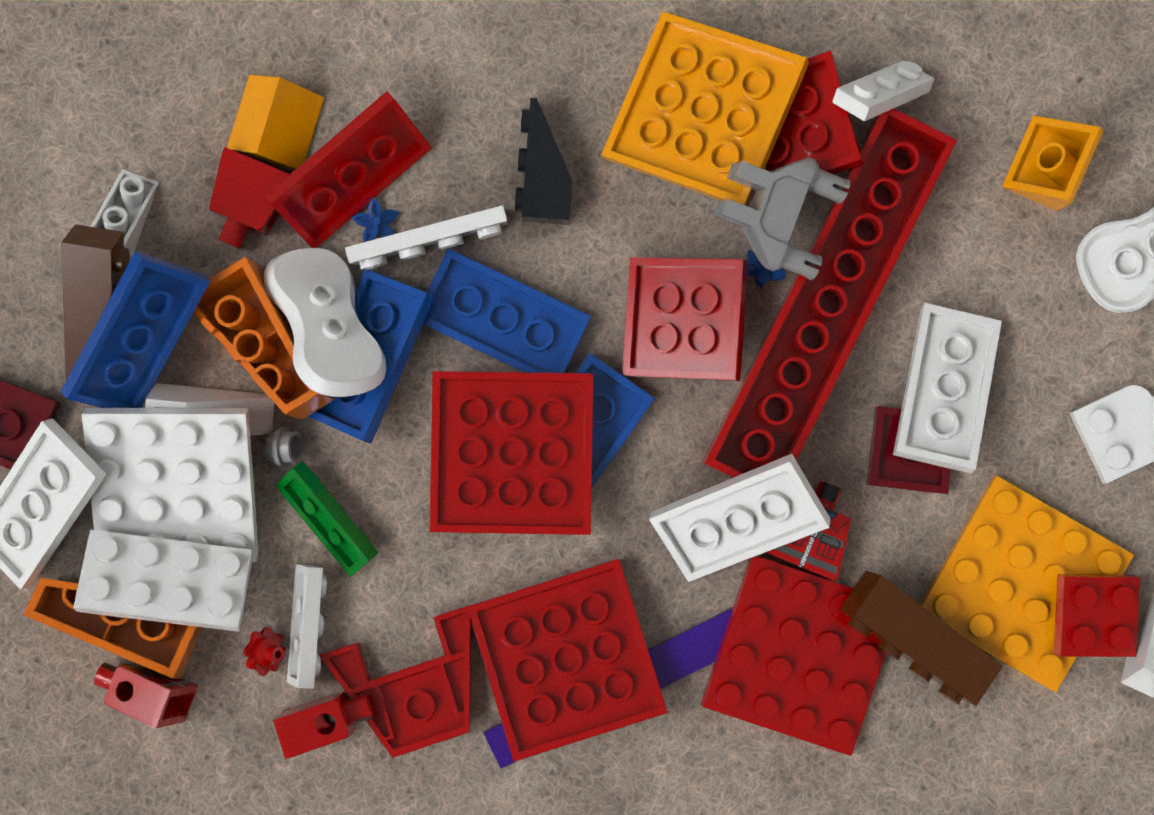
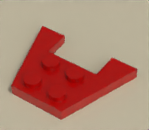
[319,605,472,758]

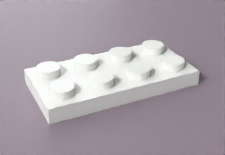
[345,205,508,270]
[893,303,1002,474]
[0,418,106,590]
[649,454,831,582]
[73,529,253,632]

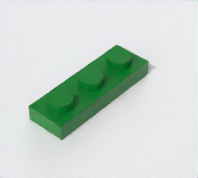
[275,461,379,577]

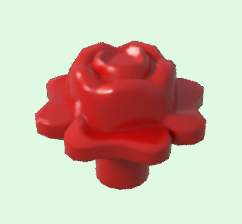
[243,627,286,676]

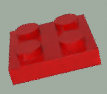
[1054,574,1140,657]

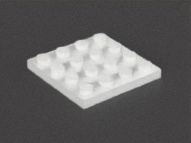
[82,408,258,562]

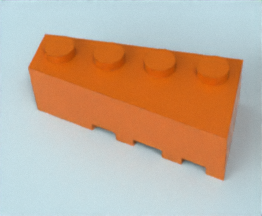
[194,257,335,420]
[23,578,204,679]

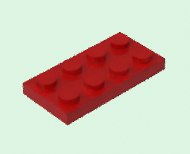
[265,91,432,248]

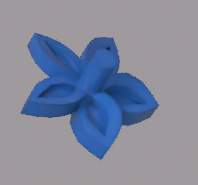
[352,198,399,242]
[747,249,786,288]

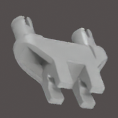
[713,157,850,280]

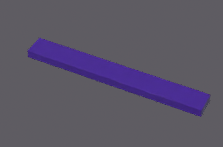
[483,607,733,769]

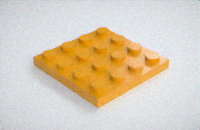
[601,11,809,207]
[921,475,1134,692]

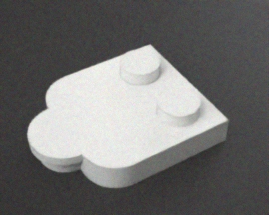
[1069,385,1154,484]

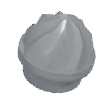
[262,427,303,467]

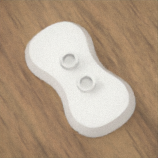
[1076,207,1154,313]
[263,248,386,397]

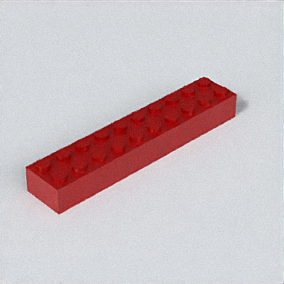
[701,108,957,478]

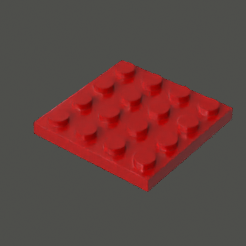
[429,371,593,535]
[700,556,886,756]
[467,559,668,762]

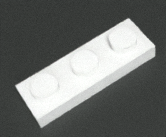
[832,61,935,122]
[287,564,327,689]

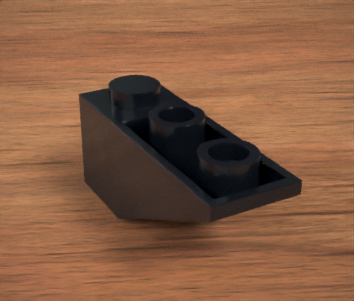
[515,98,572,225]

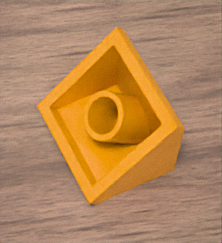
[227,75,325,170]
[1002,115,1104,211]

